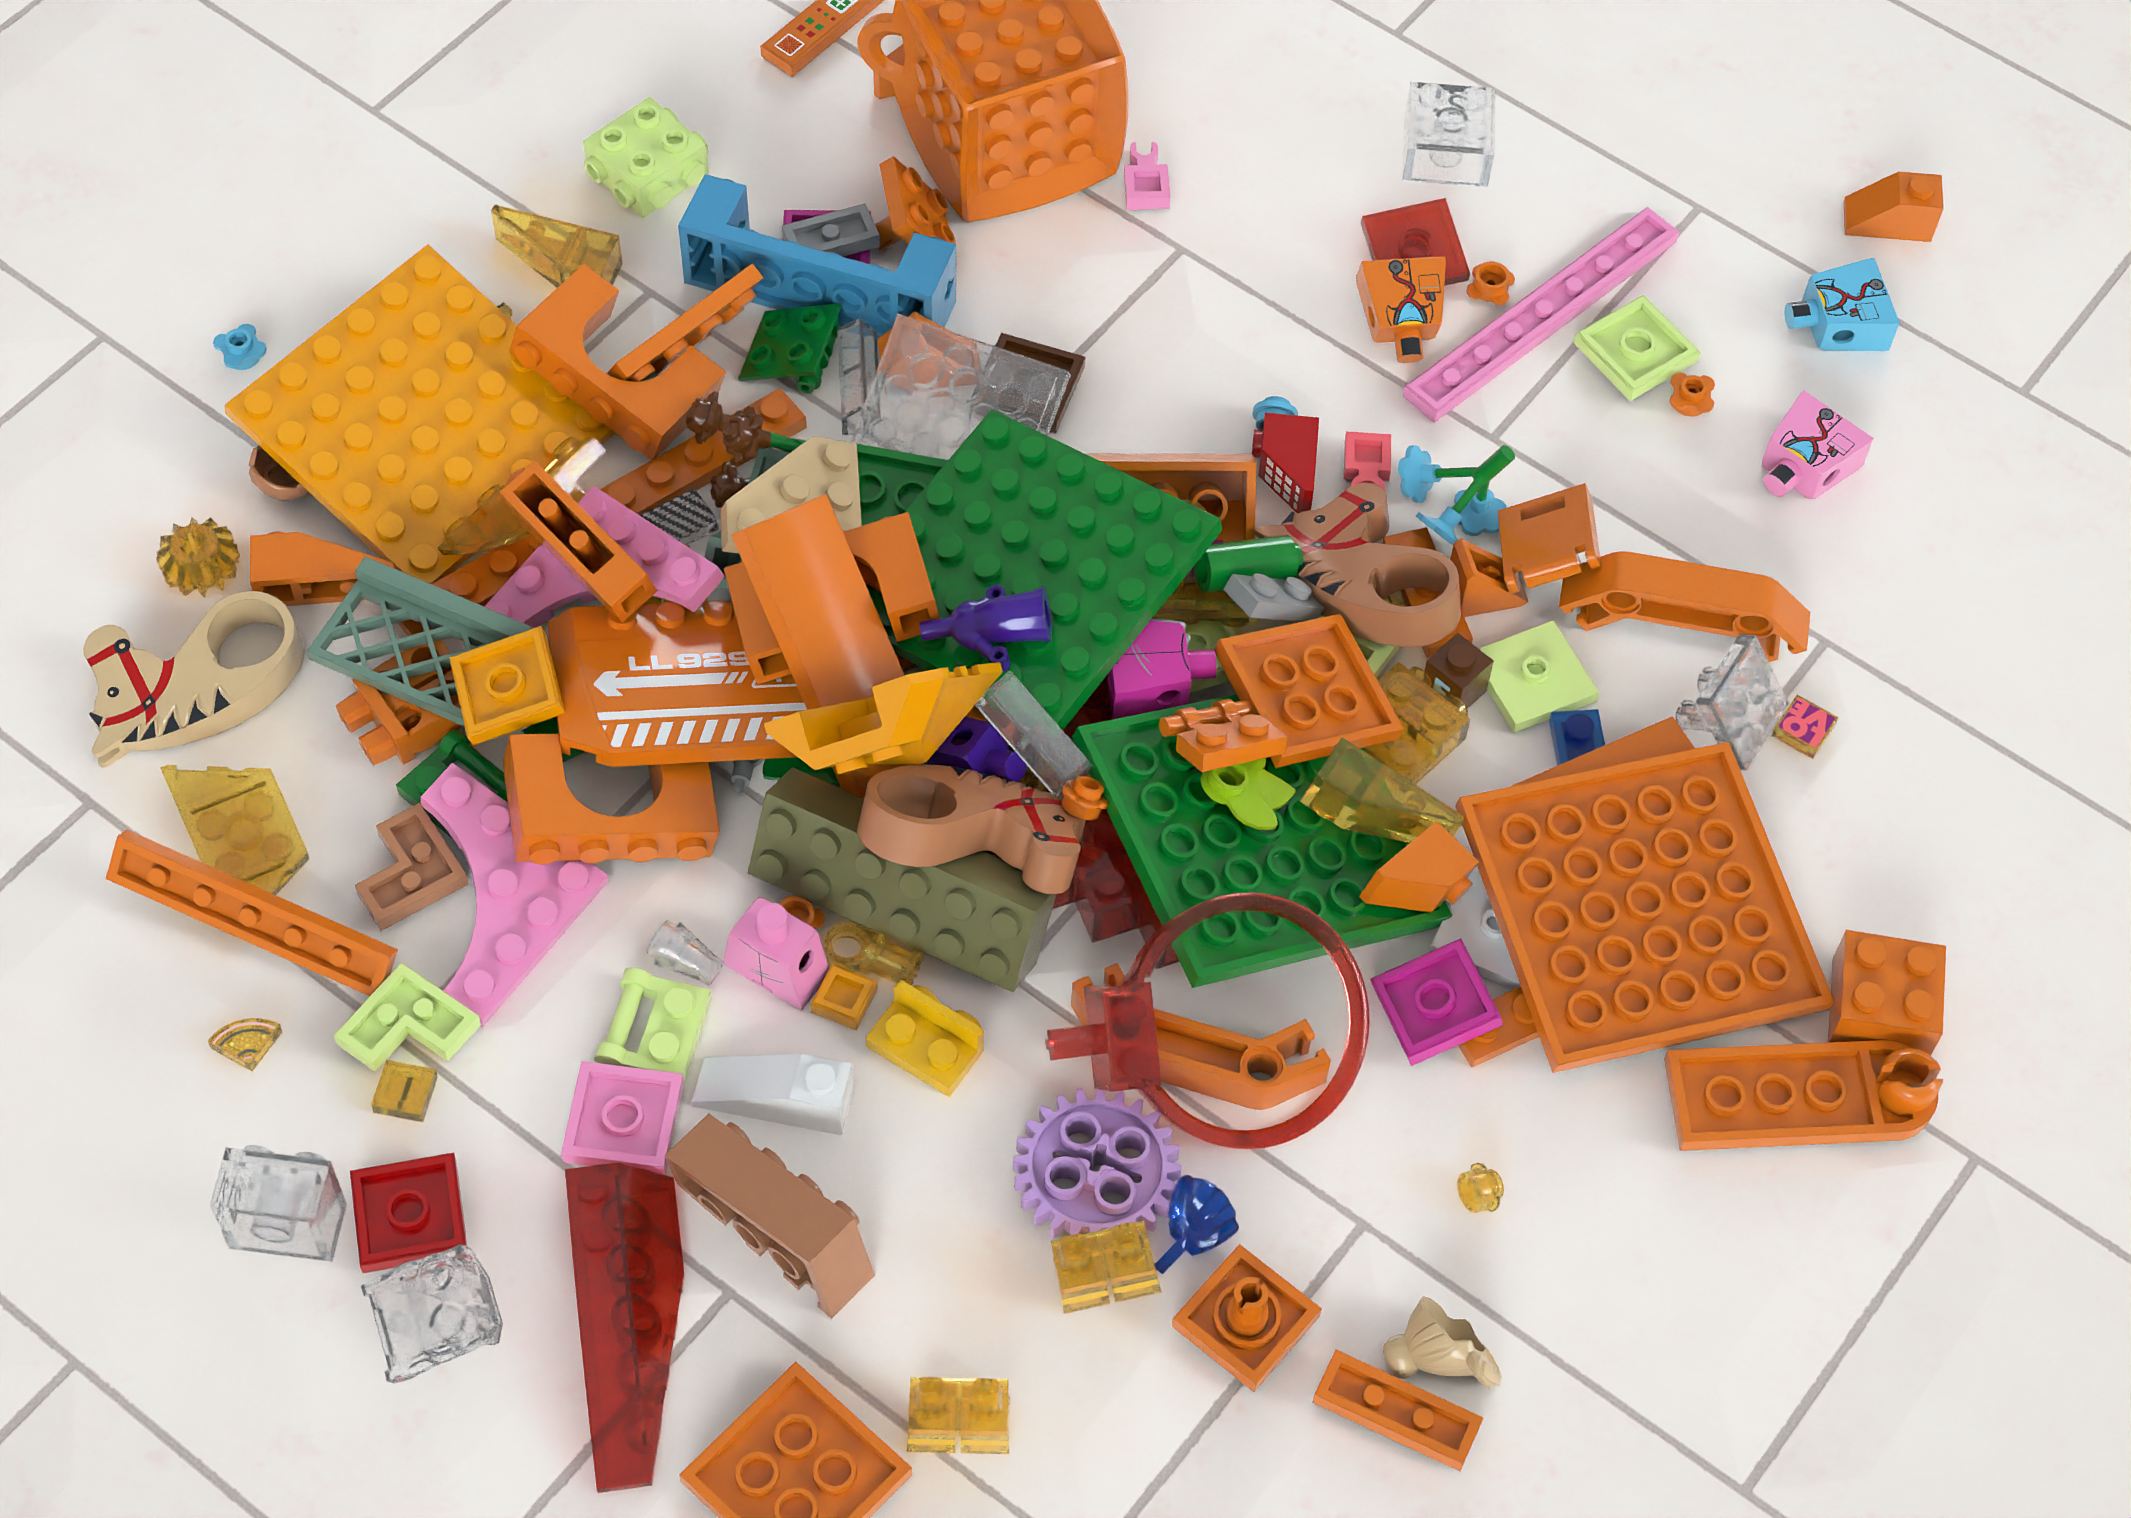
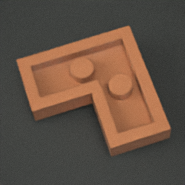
[355,803,469,931]

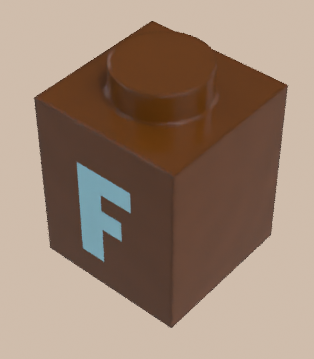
[1420,633,1494,720]

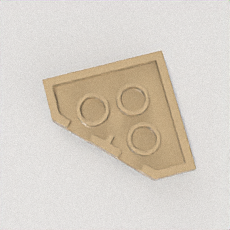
[720,436,862,554]

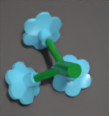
[1398,445,1515,545]

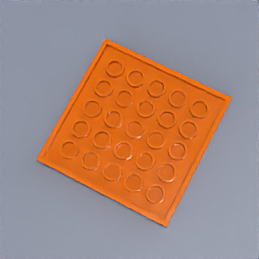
[1455,742,1835,1073]

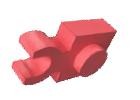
[1344,431,1391,490]

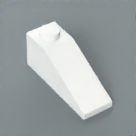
[692,1053,853,1135]

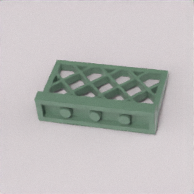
[306,556,532,727]

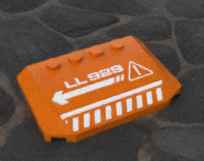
[548,600,807,767]

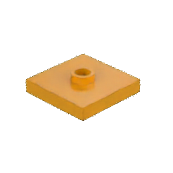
[449,626,565,745]

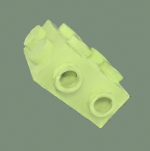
[583,97,709,218]

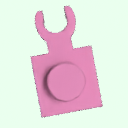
[1124,142,1170,210]

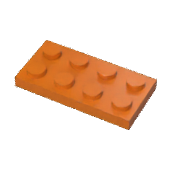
[607,263,763,382]

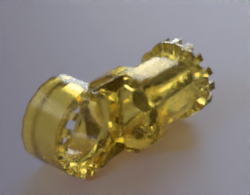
[824,921,924,986]

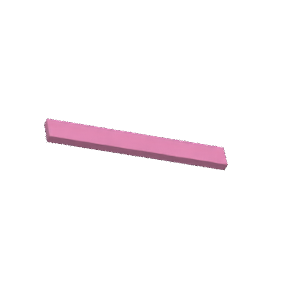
[1403,207,1679,423]

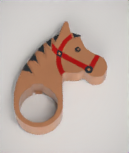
[1254,483,1461,647]
[857,764,1086,894]

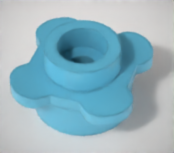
[213,324,267,370]

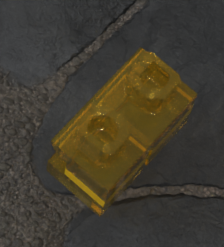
[1051,1221,1162,1314]
[907,1377,1010,1454]

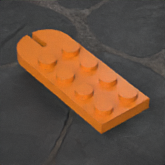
[1664,1040,1943,1151]

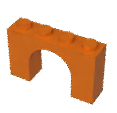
[509,264,727,460]
[724,512,940,684]
[503,734,720,865]

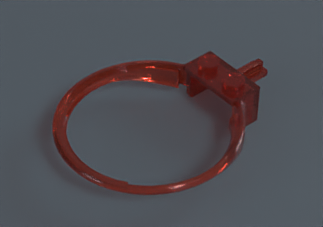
[1045,892,1370,1149]

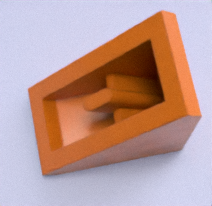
[1450,538,1529,617]

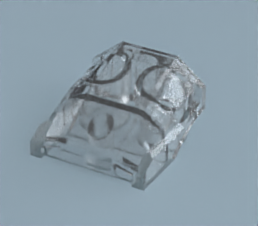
[361,1244,503,1384]

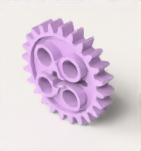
[1013,1087,1182,1251]

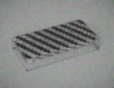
[640,488,719,546]

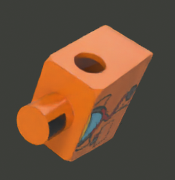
[1356,256,1446,363]

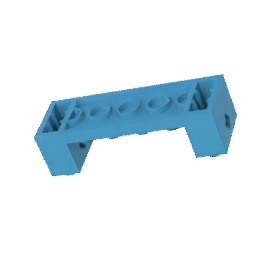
[678,174,956,338]

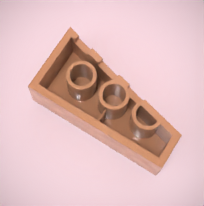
[665,1113,875,1319]

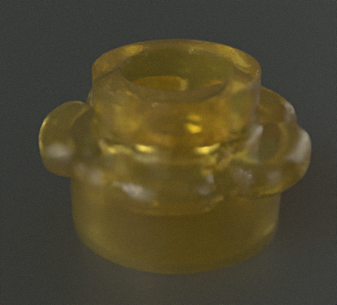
[1457,1163,1504,1213]

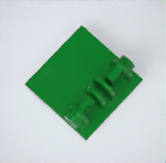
[738,303,842,394]

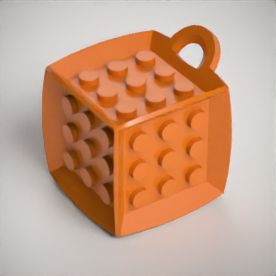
[857,0,1128,222]

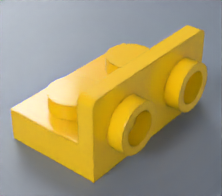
[865,980,984,1097]

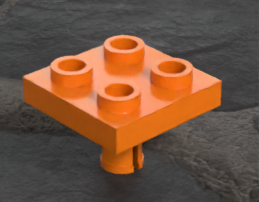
[875,156,957,265]
[1172,1244,1322,1392]

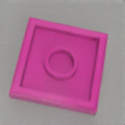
[1370,938,1503,1066]

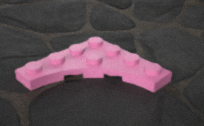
[485,486,725,629]
[421,763,608,1028]

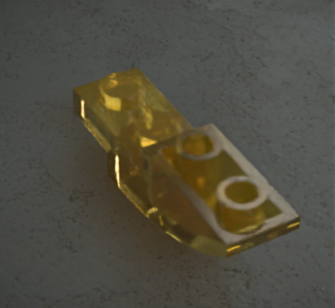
[437,437,606,555]

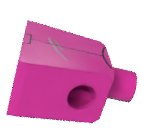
[1106,620,1217,720]

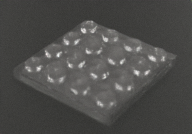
[850,314,1071,460]

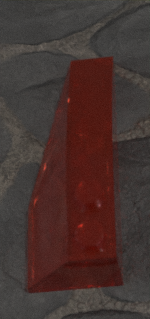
[565,1162,685,1493]

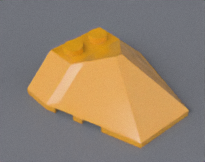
[764,662,1003,775]

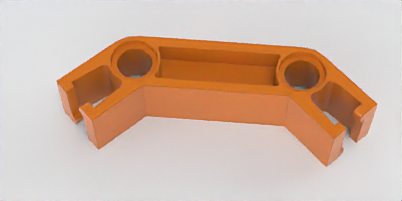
[1559,551,1811,663]
[1071,963,1331,1110]

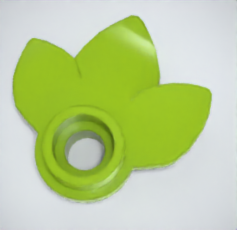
[1201,758,1295,830]

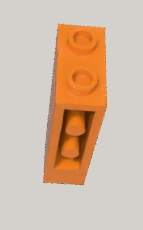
[499,460,658,623]

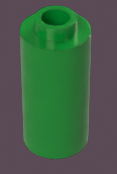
[1193,535,1303,593]

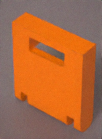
[1497,483,1601,594]

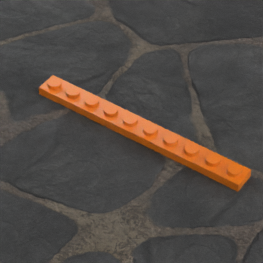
[391,388,807,636]

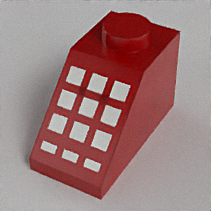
[1251,412,1319,513]

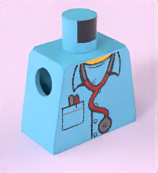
[1784,258,1900,351]

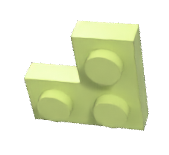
[334,963,481,1071]

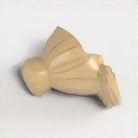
[1383,1296,1502,1389]

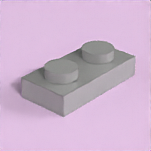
[782,203,880,257]
[1223,573,1324,622]

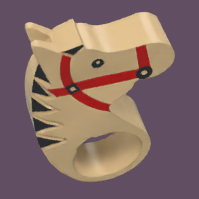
[83,591,304,768]

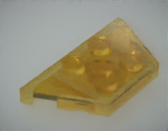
[160,765,310,936]

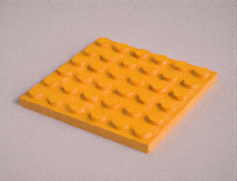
[225,244,616,584]

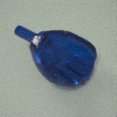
[1153,1174,1239,1275]

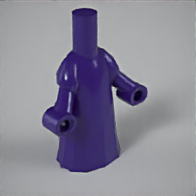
[920,585,1052,672]

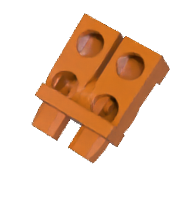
[335,640,463,766]

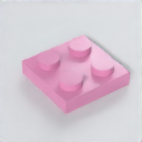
[561,1061,684,1175]

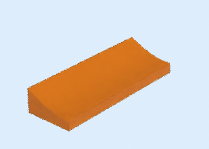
[731,494,909,798]

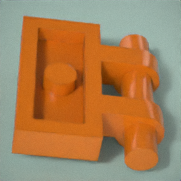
[1159,698,1288,772]

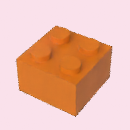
[1828,930,1946,1056]

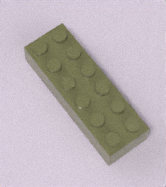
[747,767,1056,992]

